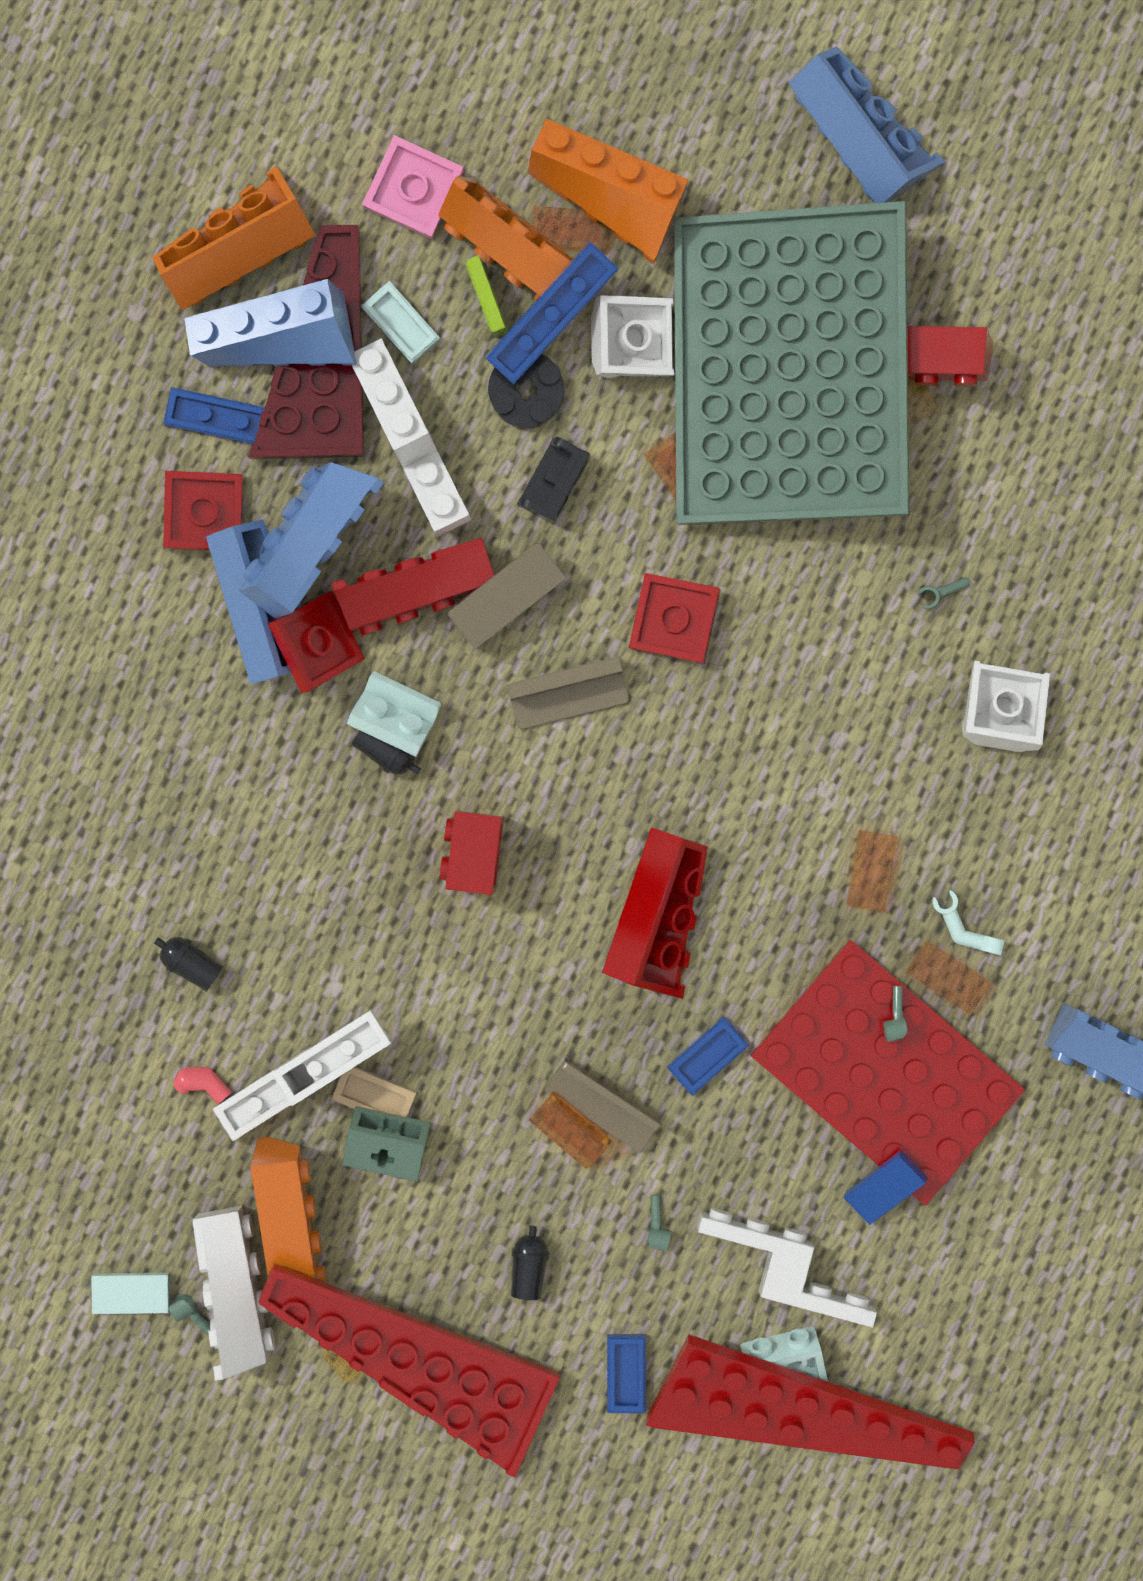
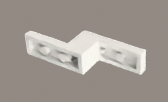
[352,338,471,537]
[213,1009,392,1141]
[697,1208,877,1327]

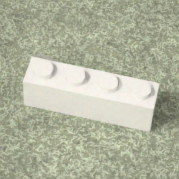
[192,1205,276,1381]

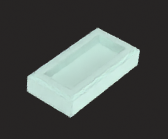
[361,281,440,365]
[91,1272,170,1314]

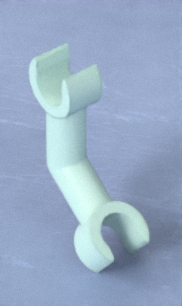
[932,890,1005,955]

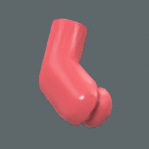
[173,1067,232,1105]

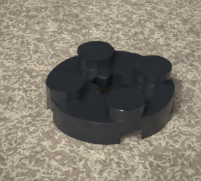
[488,354,565,429]

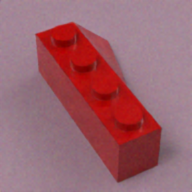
[908,326,993,387]
[331,538,494,636]
[602,827,708,999]

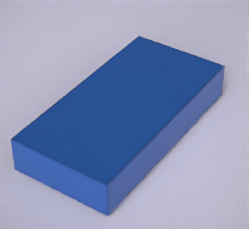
[667,1016,750,1096]
[844,1150,928,1225]
[607,1334,646,1413]

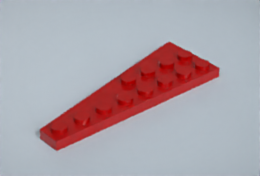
[258,1264,560,1477]
[646,1334,975,1470]

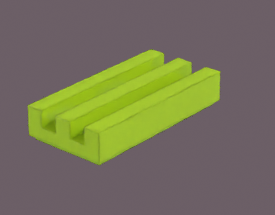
[465,255,508,338]

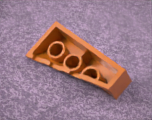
[528,118,689,265]
[152,166,316,310]
[438,176,574,301]
[250,1137,327,1283]

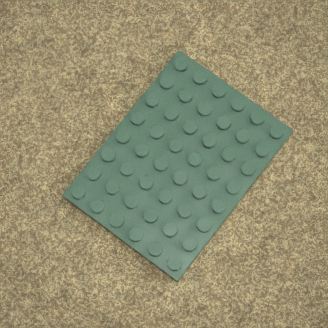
[674,201,910,525]

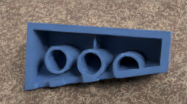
[788,47,945,203]
[184,279,357,367]
[239,462,384,619]
[206,519,302,684]
[1044,1003,1143,1100]

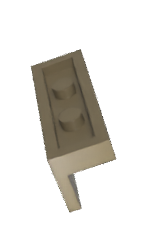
[448,543,566,649]
[506,656,629,729]
[544,1057,662,1153]

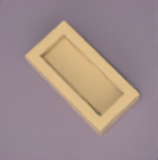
[331,1066,417,1117]

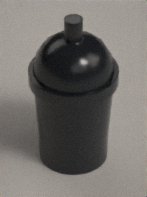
[352,730,421,775]
[154,937,224,992]
[511,1225,550,1300]

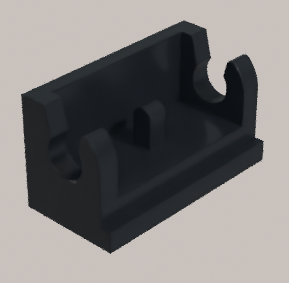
[517,436,590,525]

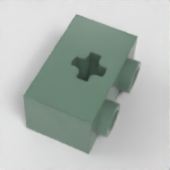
[342,1106,431,1182]

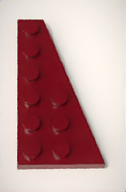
[248,225,364,459]

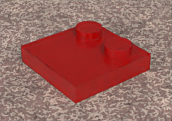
[163,471,243,551]
[628,573,721,664]
[268,590,365,694]

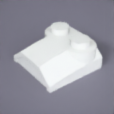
[591,295,674,378]
[962,660,1050,752]

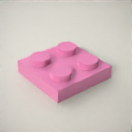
[362,135,464,240]

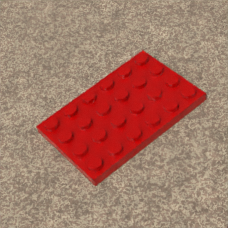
[750,939,1025,1206]

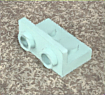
[347,672,441,757]
[740,1327,828,1382]

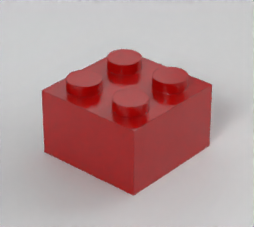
[439,811,504,895]

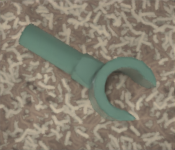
[917,577,970,609]
[883,986,907,1042]
[648,1196,671,1251]
[169,1294,210,1335]

